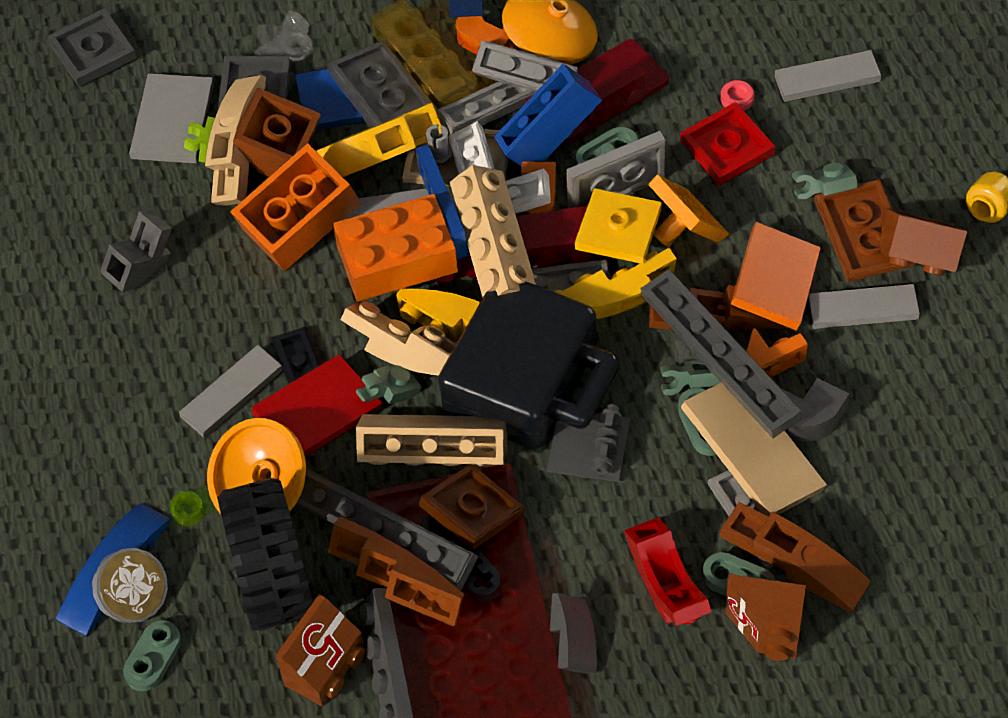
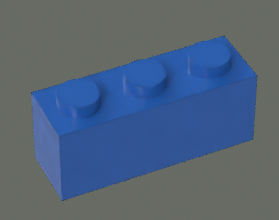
[494,63,602,166]

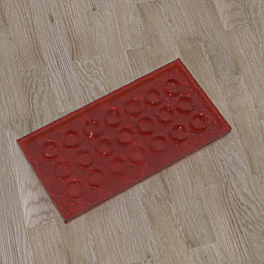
[367,463,572,718]

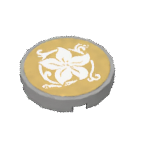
[92,548,168,624]

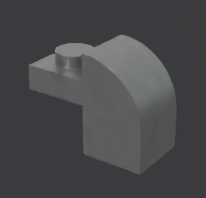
[100,209,172,292]
[780,378,850,442]

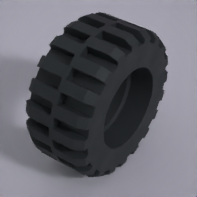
[217,478,313,631]

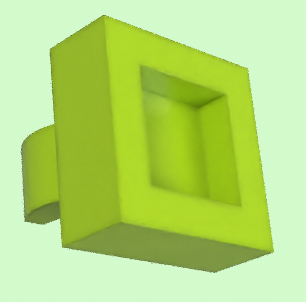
[184,116,215,162]

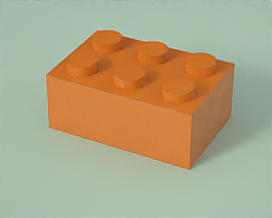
[230,143,361,272]
[333,194,458,302]

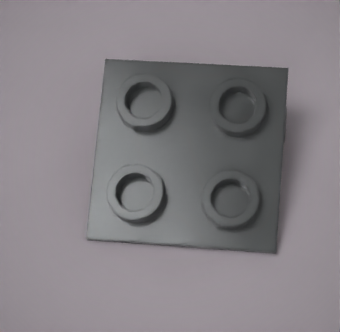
[547,404,630,482]

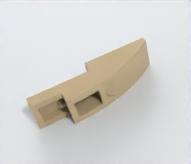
[205,75,266,206]
[340,301,456,375]

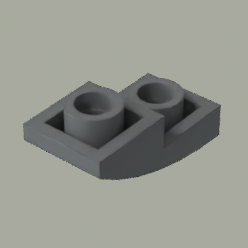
[550,593,597,674]

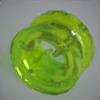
[169,491,204,526]

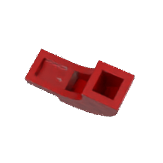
[624,517,711,626]

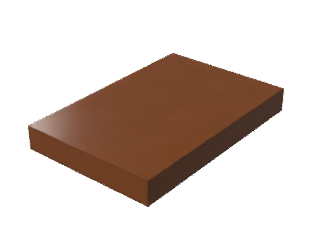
[814,179,915,282]

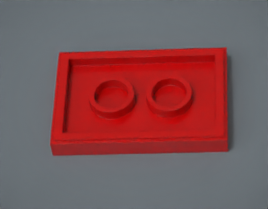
[252,354,382,457]

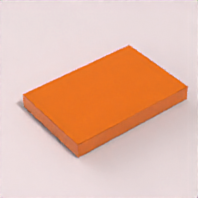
[731,222,821,331]

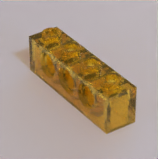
[370,0,479,109]

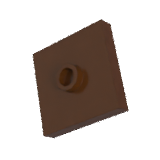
[419,464,525,550]

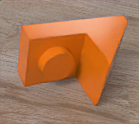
[747,328,808,378]

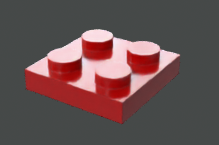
[680,102,775,186]

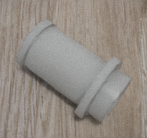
[426,124,453,166]

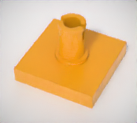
[648,174,729,247]

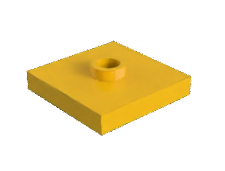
[575,188,661,264]

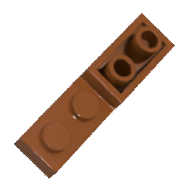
[720,502,871,613]

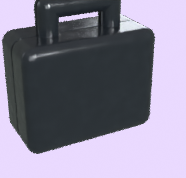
[439,282,620,449]

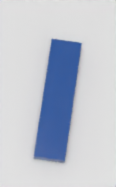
[416,145,469,259]

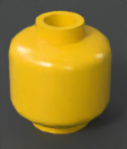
[966,171,1008,223]

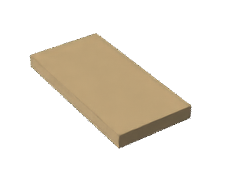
[681,383,827,517]

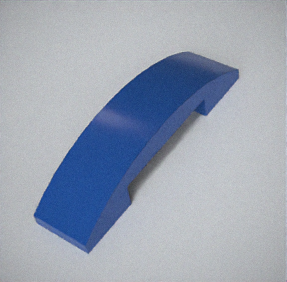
[56,503,171,637]

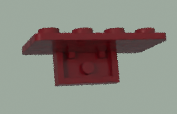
[527,39,669,145]

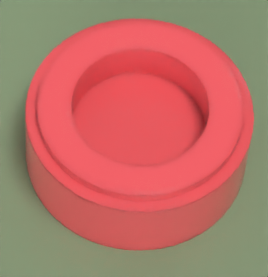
[721,80,754,111]

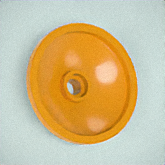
[502,0,598,65]
[207,418,306,514]

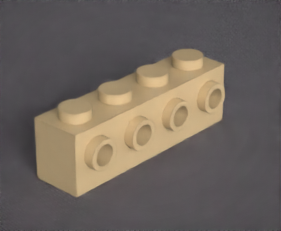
[450,165,536,298]
[356,414,507,467]

